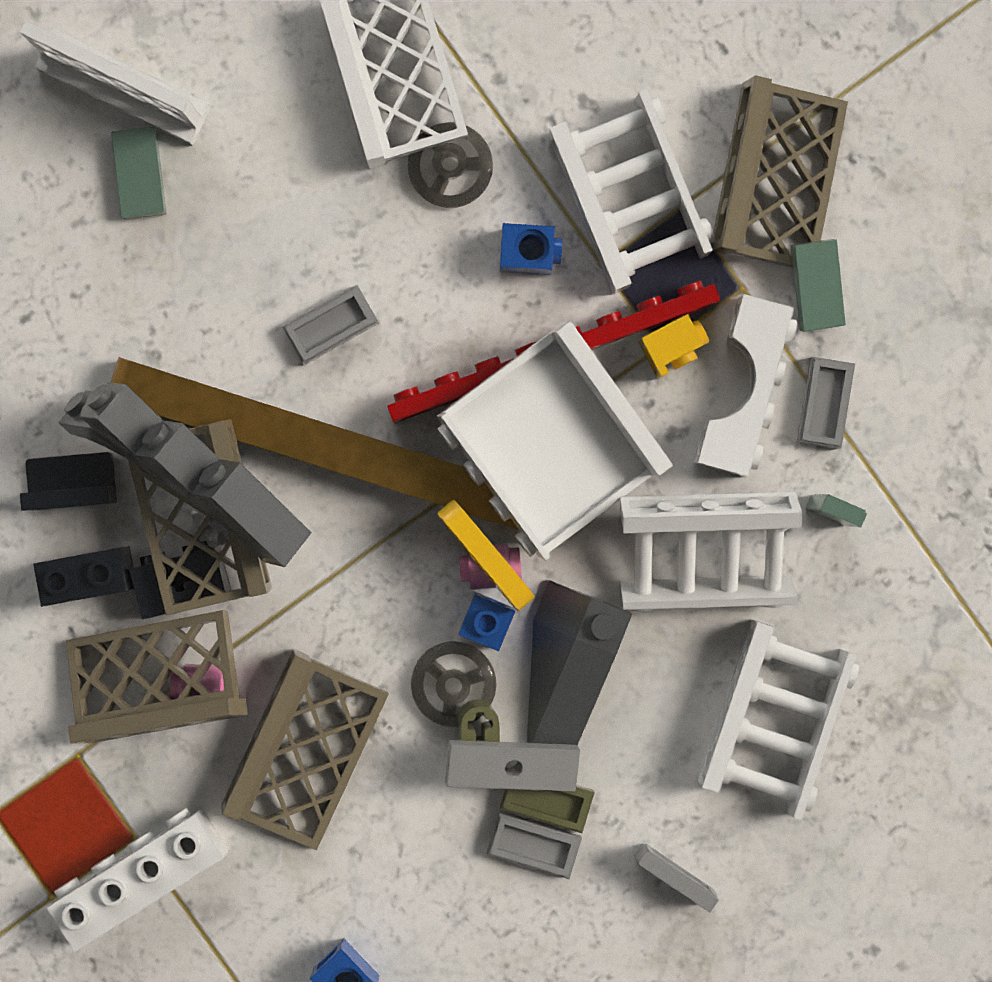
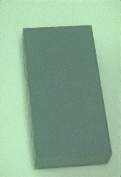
[111,126,167,220]
[791,239,846,332]
[805,494,867,528]

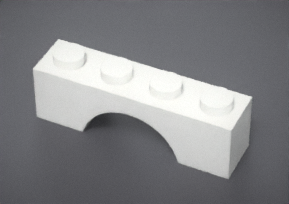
[693,294,797,477]

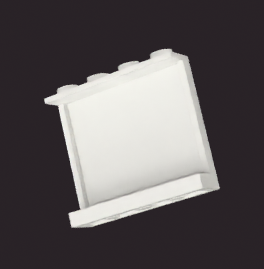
[437,321,673,561]

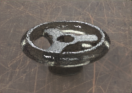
[407,122,493,208]
[411,641,497,727]

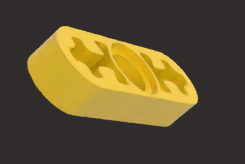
[436,500,535,612]

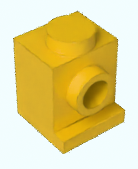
[638,314,709,379]

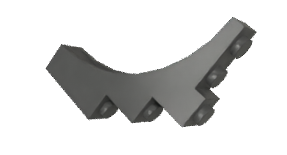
[58,383,312,567]

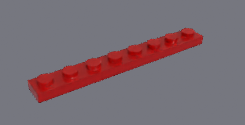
[387,281,721,423]

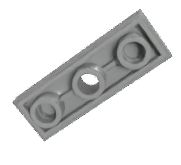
[445,740,580,791]

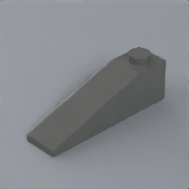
[527,580,632,745]

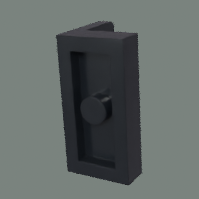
[20,452,117,511]

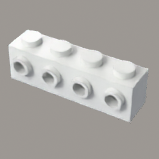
[47,807,229,952]

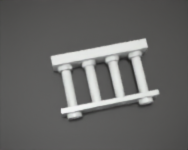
[548,88,715,294]
[620,492,802,612]
[697,619,859,821]

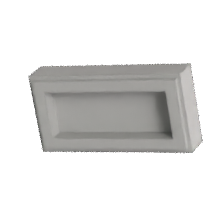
[282,285,379,365]
[797,357,855,449]
[487,811,582,879]
[634,843,719,912]

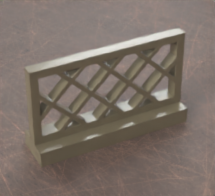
[711,75,848,267]
[128,419,272,615]
[66,610,248,744]
[221,649,389,850]

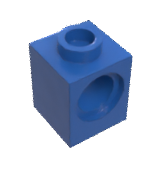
[500,223,563,275]
[458,591,516,651]
[309,938,380,982]

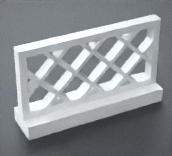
[320,0,468,169]
[20,20,211,146]

